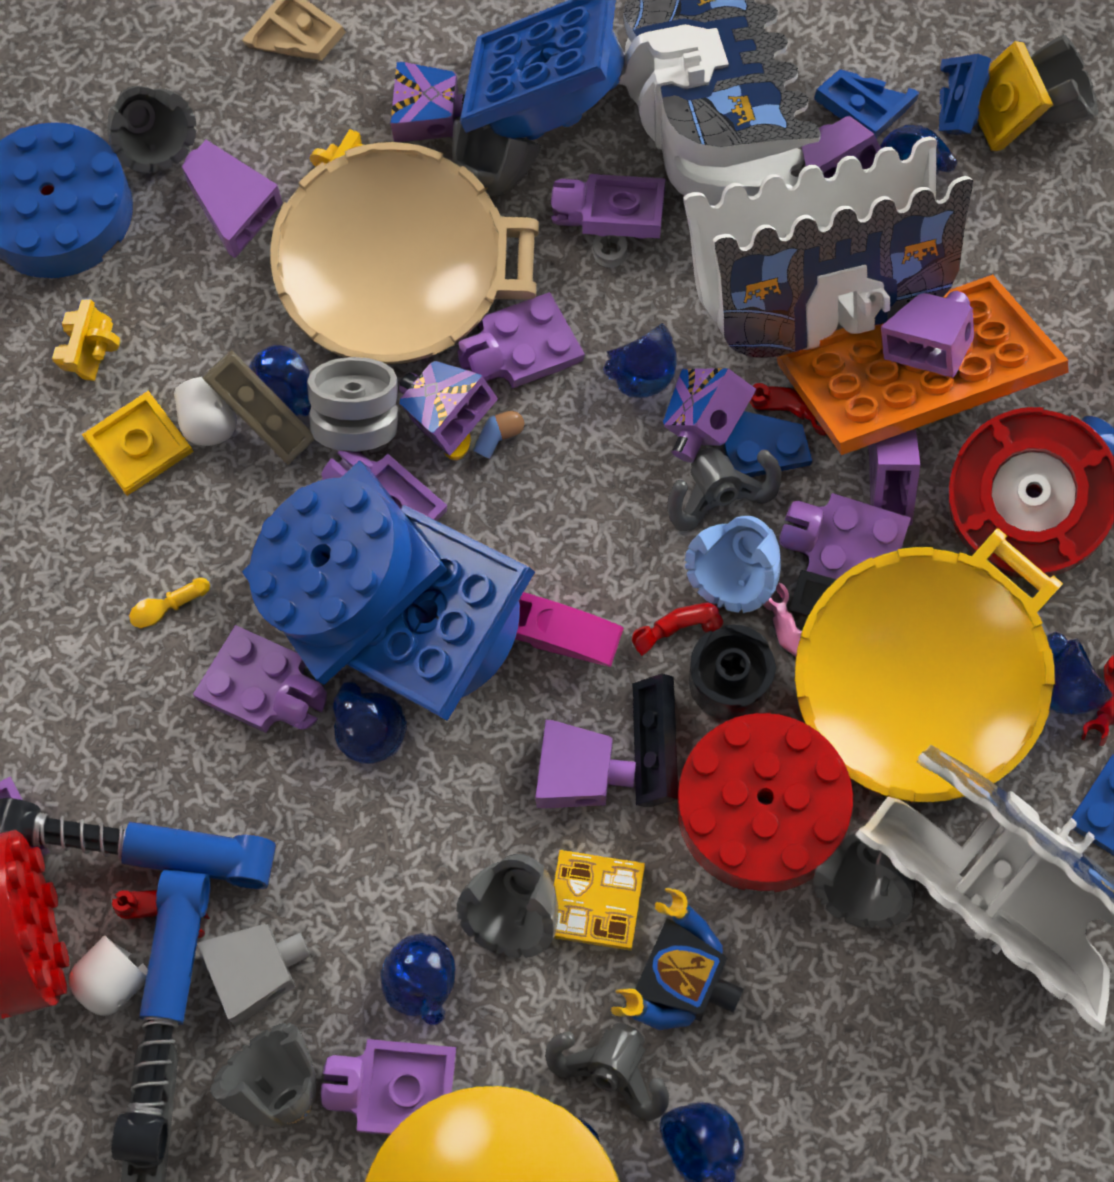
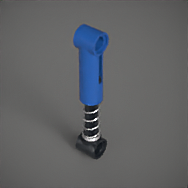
[0,798,276,889]
[112,870,210,1165]

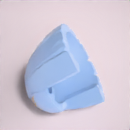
[685,516,781,613]

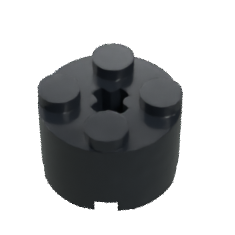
[689,624,776,720]

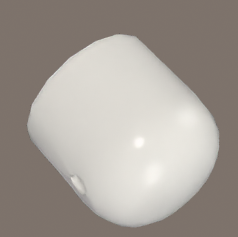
[174,377,237,446]
[69,935,148,1016]

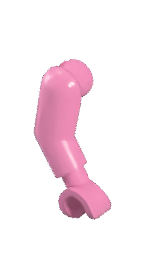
[763,583,802,657]

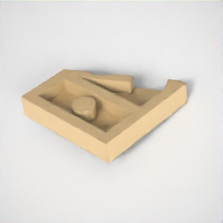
[242,0,345,61]

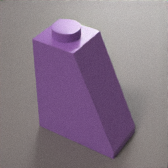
[182,140,283,258]
[869,428,920,526]

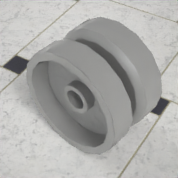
[307,357,399,452]

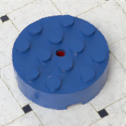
[0,123,133,278]

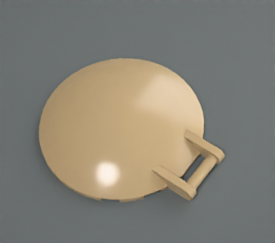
[270,142,539,365]

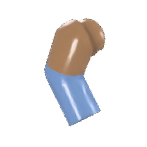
[472,411,525,459]

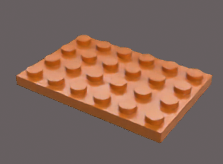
[777,274,1069,455]

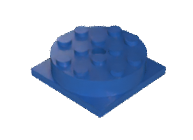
[460,0,625,140]
[242,460,447,685]
[346,505,535,721]

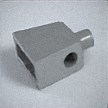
[197,924,311,1026]

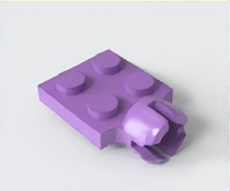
[551,174,666,239]
[457,292,585,388]
[321,451,447,521]
[780,493,911,579]
[193,625,327,733]
[321,1039,456,1135]

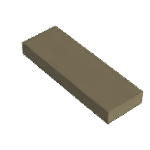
[202,349,315,465]

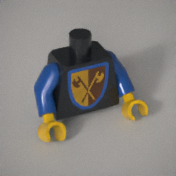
[611,888,744,1030]

